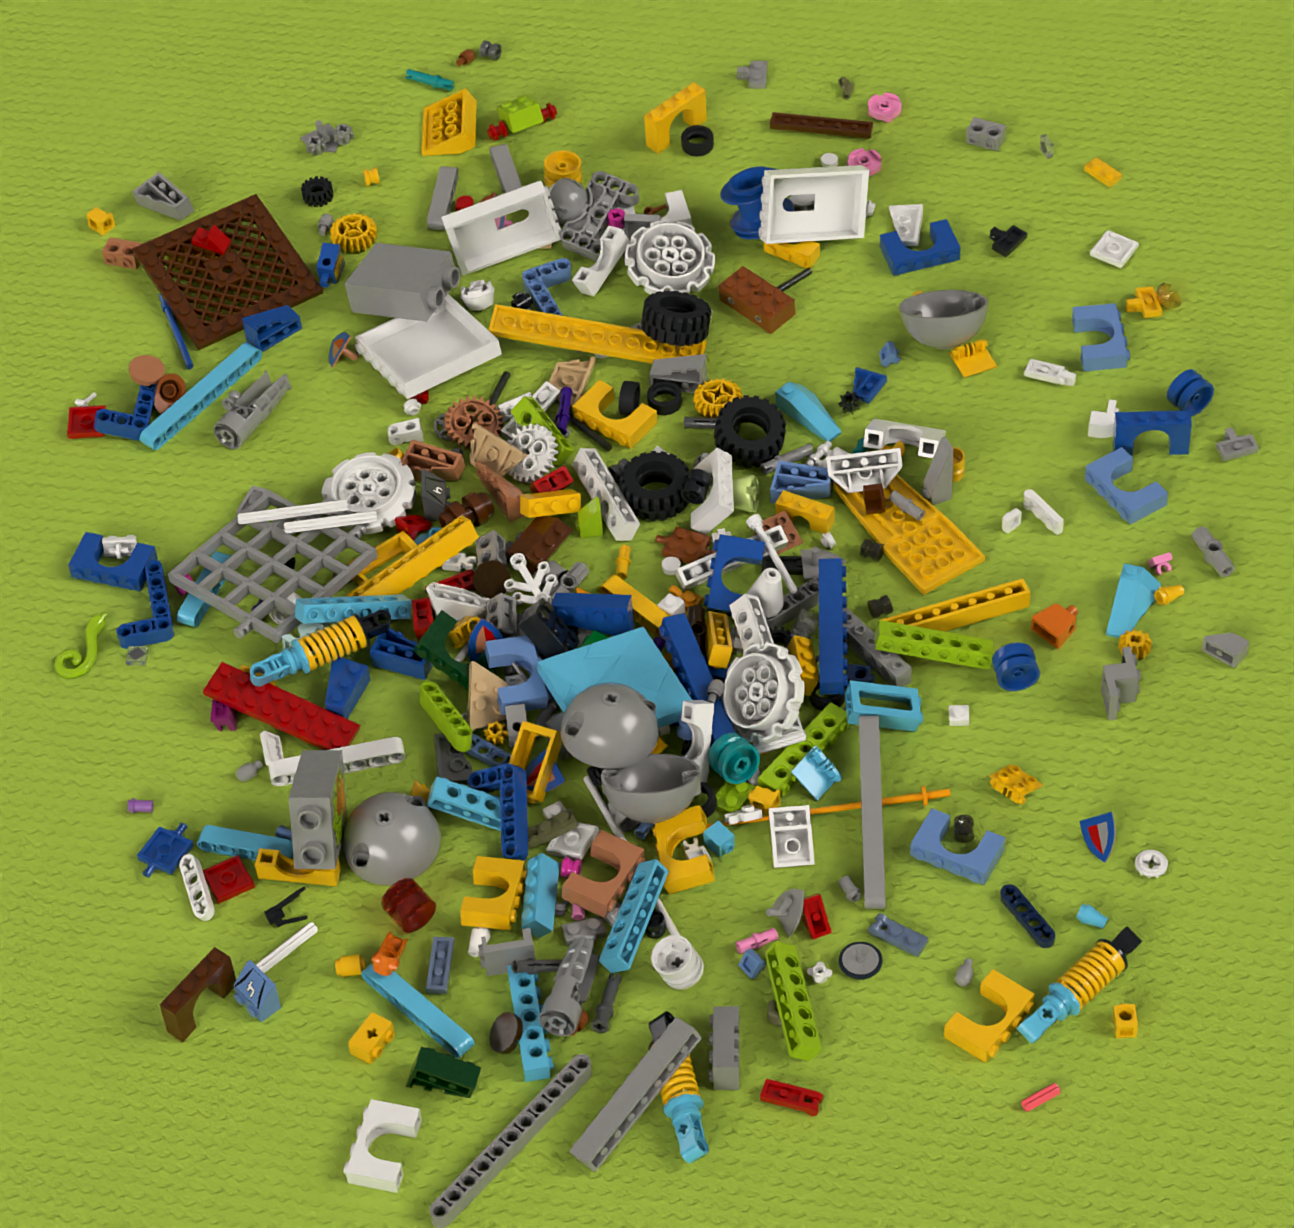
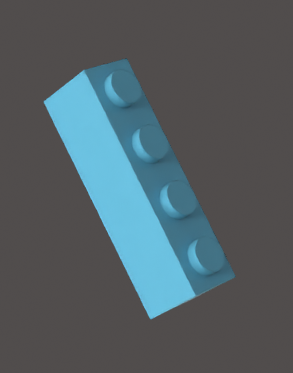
[521,853,560,938]

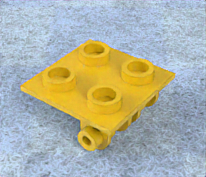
[949,339,997,378]
[989,764,1043,805]

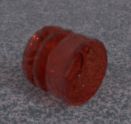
[381,878,436,933]

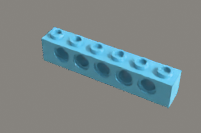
[295,594,412,624]
[599,859,669,973]
[507,965,554,1082]

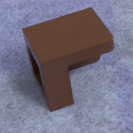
[863,483,885,514]

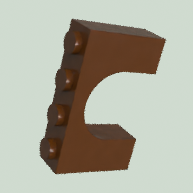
[160,947,236,1042]

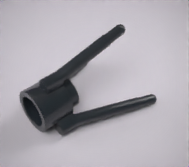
[264,886,308,927]

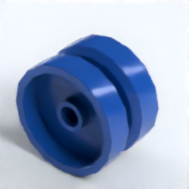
[1167,369,1214,417]
[992,643,1040,691]

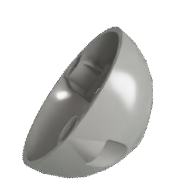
[899,290,988,350]
[560,682,659,769]
[601,754,701,824]
[342,792,441,885]

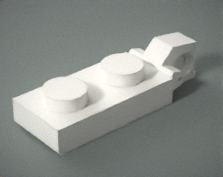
[1024,359,1076,386]

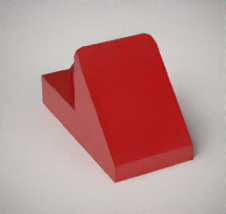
[191,225,231,255]
[394,515,432,541]
[801,893,832,939]

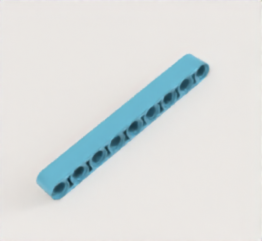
[139,342,262,450]

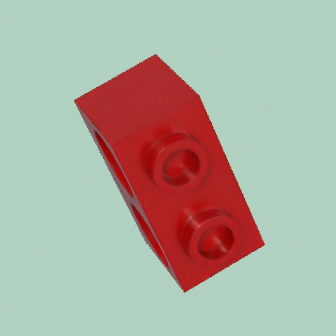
[529,465,574,493]
[412,597,435,642]

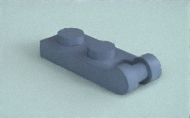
[868,913,928,957]

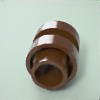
[438,492,495,528]

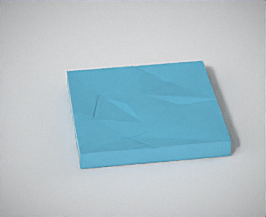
[537,627,692,728]

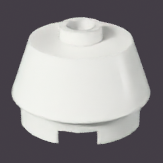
[460,280,494,311]

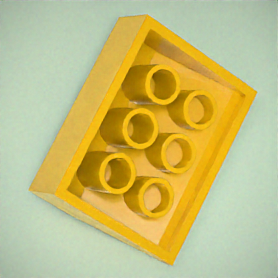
[421,88,477,156]

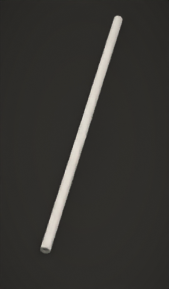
[583,775,680,935]

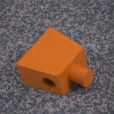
[1031,604,1078,649]

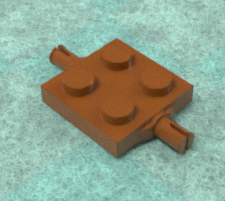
[655,526,716,564]

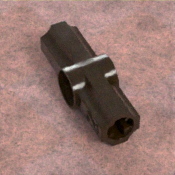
[687,604,706,655]

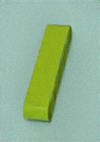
[419,681,473,752]

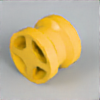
[363,167,380,186]

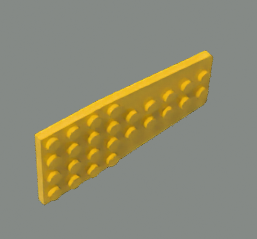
[833,474,985,595]

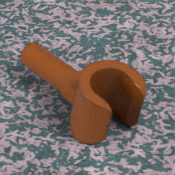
[644,204,667,215]

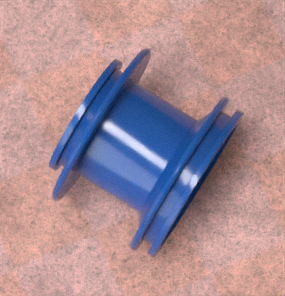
[720,166,794,240]

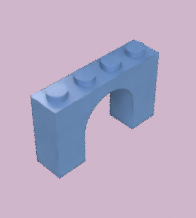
[1072,303,1130,372]
[1085,447,1168,525]
[485,635,551,715]
[910,808,1006,885]

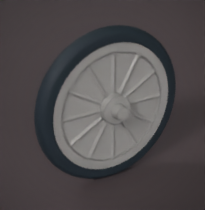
[838,942,883,979]

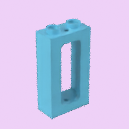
[844,680,923,732]

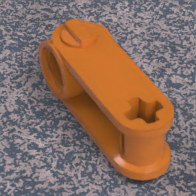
[371,932,408,976]

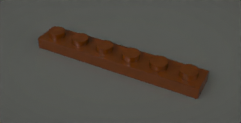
[770,112,873,139]

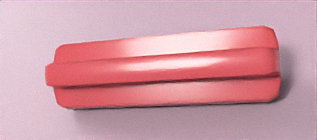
[1021,1083,1060,1112]

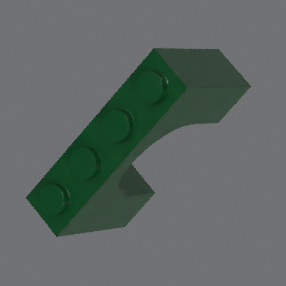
[413,610,496,692]

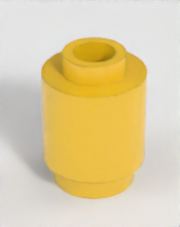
[335,954,366,977]

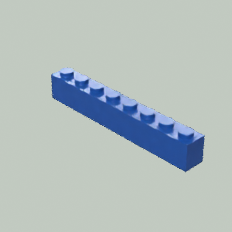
[819,558,848,695]
[659,613,736,748]

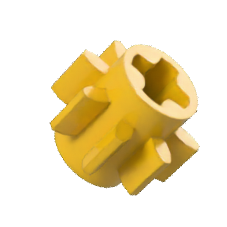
[484,720,508,746]

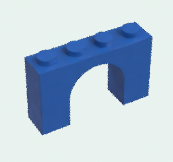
[880,219,960,276]
[1112,410,1192,456]
[68,532,158,592]
[704,534,765,616]

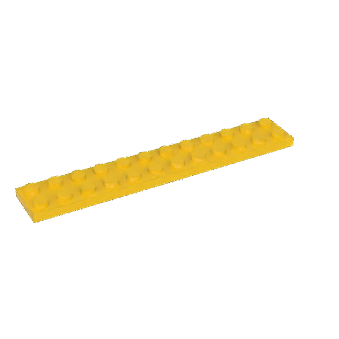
[488,304,707,364]

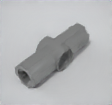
[1192,526,1235,578]
[550,562,589,605]

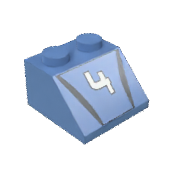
[233,960,281,1022]

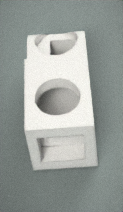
[388,418,424,445]

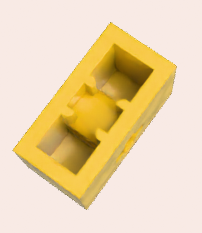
[348,1012,395,1064]

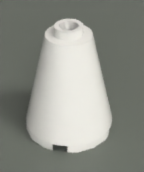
[747,568,784,618]

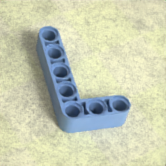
[522,258,572,316]

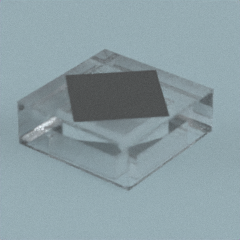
[1040,134,1054,159]
[126,646,148,666]

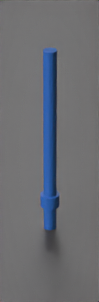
[159,294,194,369]

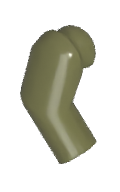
[838,77,854,100]

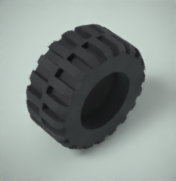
[641,290,711,346]
[714,395,786,468]
[620,451,689,521]

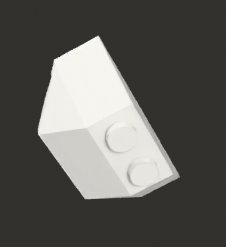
[826,448,903,493]
[426,582,490,625]

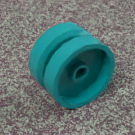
[708,733,760,784]

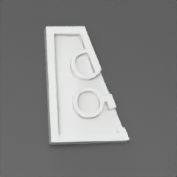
[889,204,924,246]

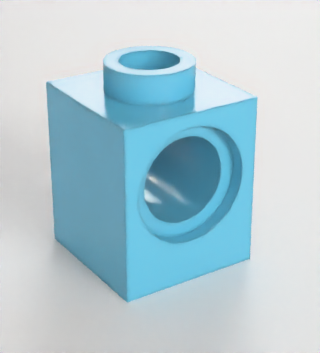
[703,821,735,858]

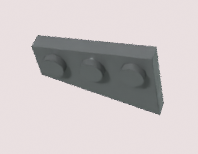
[434,734,473,785]

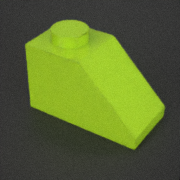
[575,497,603,538]

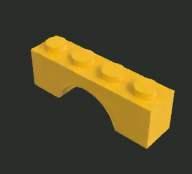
[255,848,341,887]

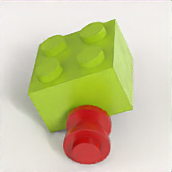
[487,95,557,141]

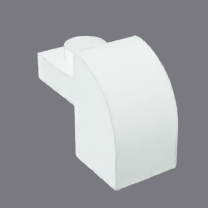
[1088,399,1119,438]

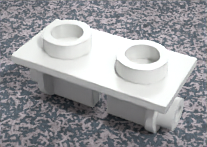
[496,392,532,422]

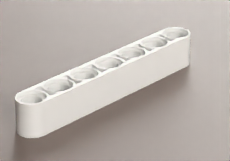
[268,737,406,786]

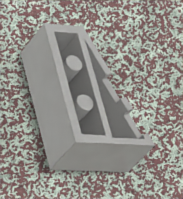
[132,172,194,221]
[649,354,708,393]

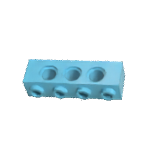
[426,777,501,831]

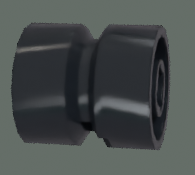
[681,469,712,504]

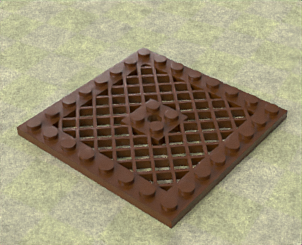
[132,194,323,350]

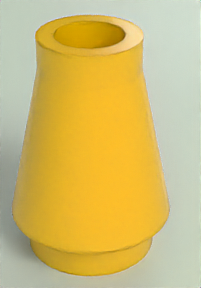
[1154,584,1184,605]

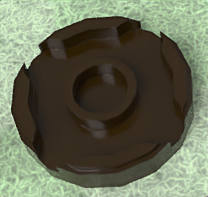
[473,560,511,598]
[489,1012,523,1054]

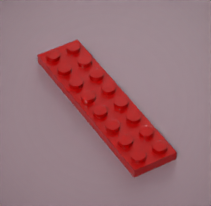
[203,662,360,750]

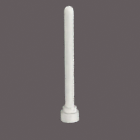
[746,514,797,594]

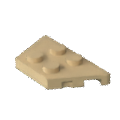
[549,357,596,410]
[469,423,528,477]
[468,661,508,732]

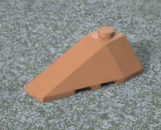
[475,461,525,522]

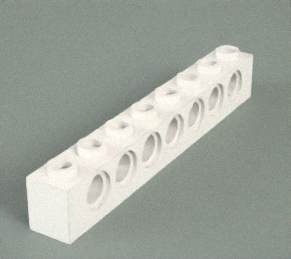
[729,594,803,735]

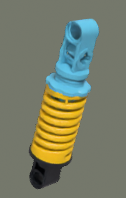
[250,610,391,687]
[1017,926,1142,1044]
[648,1011,709,1164]

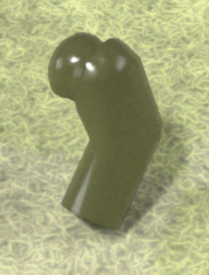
[767,1001,782,1027]

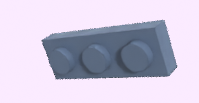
[426,937,455,994]

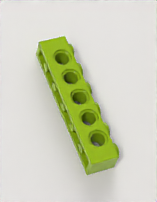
[874,620,994,670]
[758,702,850,798]
[764,941,822,1061]

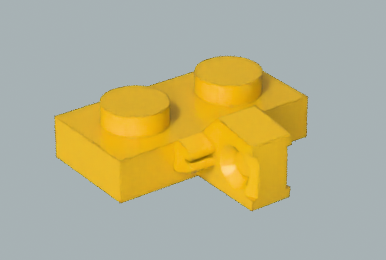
[1125,286,1162,318]

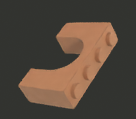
[562,830,645,918]

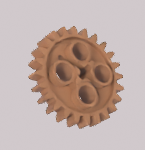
[444,395,504,450]

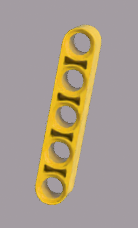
[599,574,670,640]

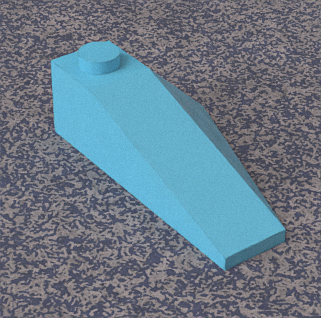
[775,382,841,442]
[1106,563,1161,638]

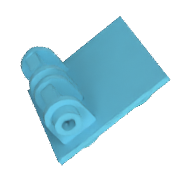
[791,745,842,801]

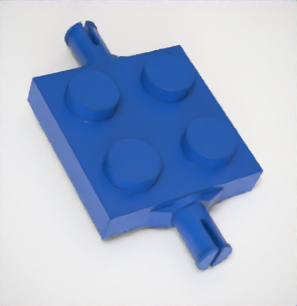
[137,822,194,878]

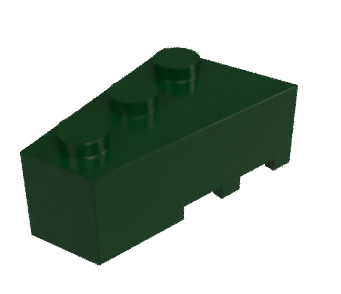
[406,1046,481,1098]

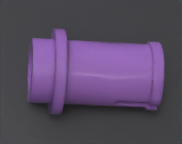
[128,798,153,814]

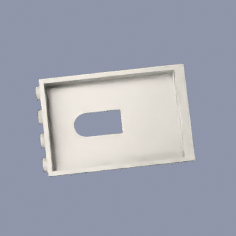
[759,165,869,244]
[441,180,561,276]

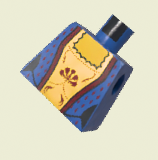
[317,242,345,288]

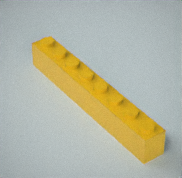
[344,515,479,597]
[881,578,1030,632]

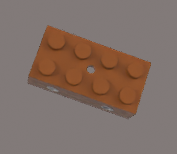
[718,266,796,334]

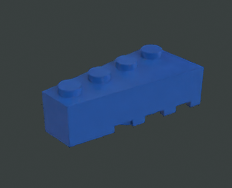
[552,593,634,636]

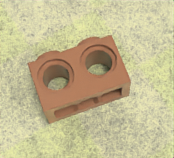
[102,237,142,270]

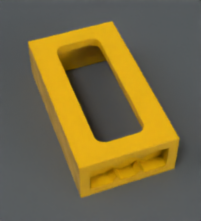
[348,531,418,586]
[509,721,562,804]

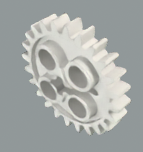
[507,424,558,484]

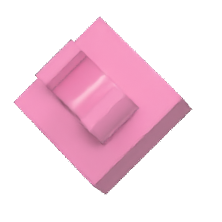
[1148,552,1173,575]

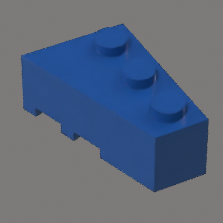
[242,305,302,352]
[370,628,433,680]
[325,657,370,719]

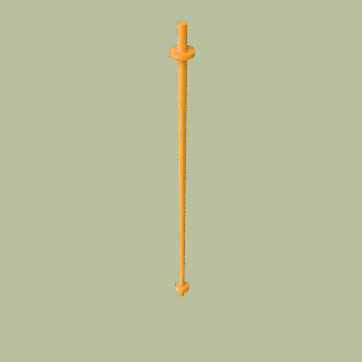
[707,786,951,828]

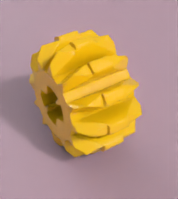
[1118,628,1152,660]

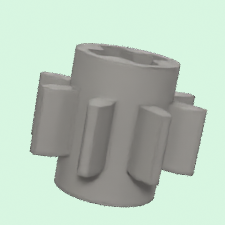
[333,124,354,145]
[305,134,327,156]

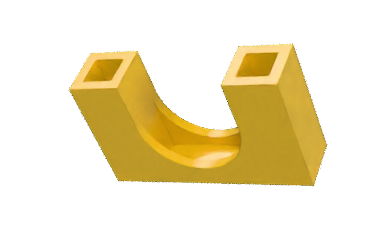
[644,82,707,154]
[572,380,658,449]
[653,805,715,895]
[460,856,527,930]
[944,969,1035,1063]

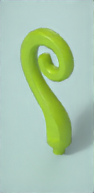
[55,612,108,679]

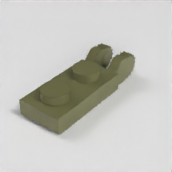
[528,808,579,849]

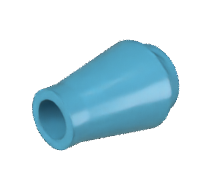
[1076,904,1108,929]

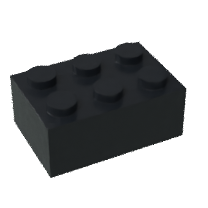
[518,598,579,659]

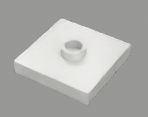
[1090,230,1139,268]
[546,822,600,861]

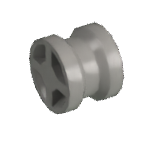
[222,391,241,411]

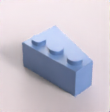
[770,460,834,503]

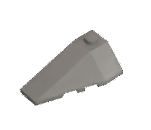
[922,436,953,506]

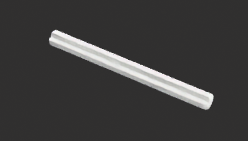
[237,499,349,525]

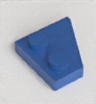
[852,367,887,404]

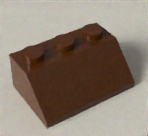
[506,516,573,575]

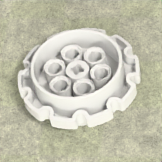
[625,220,715,294]
[322,452,416,534]
[721,642,805,744]

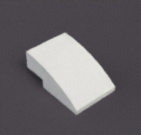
[768,805,815,868]

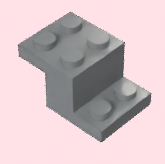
[1101,647,1141,721]

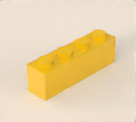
[704,611,733,669]

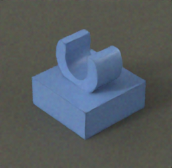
[879,341,901,367]
[738,949,766,979]

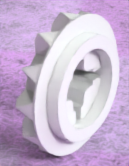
[1135,850,1168,879]

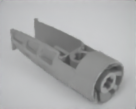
[213,370,292,449]
[539,934,600,1036]

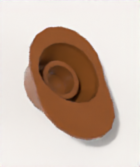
[154,373,186,414]

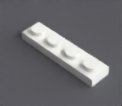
[501,381,561,440]

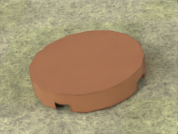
[128,355,165,386]

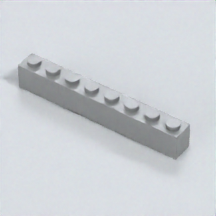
[569,1017,702,1173]

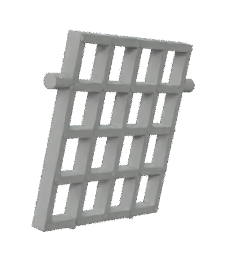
[168,490,378,643]

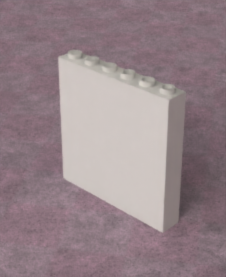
[355,294,502,399]

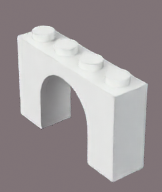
[618,190,692,233]
[863,419,946,458]
[691,448,734,535]
[344,1099,422,1193]

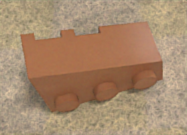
[401,440,465,481]

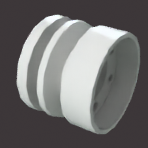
[651,935,704,990]

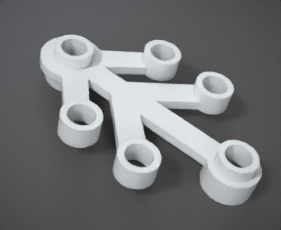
[504,553,558,605]

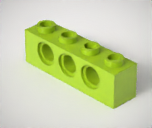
[510,396,575,466]

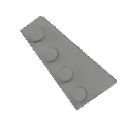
[709,1006,740,1090]

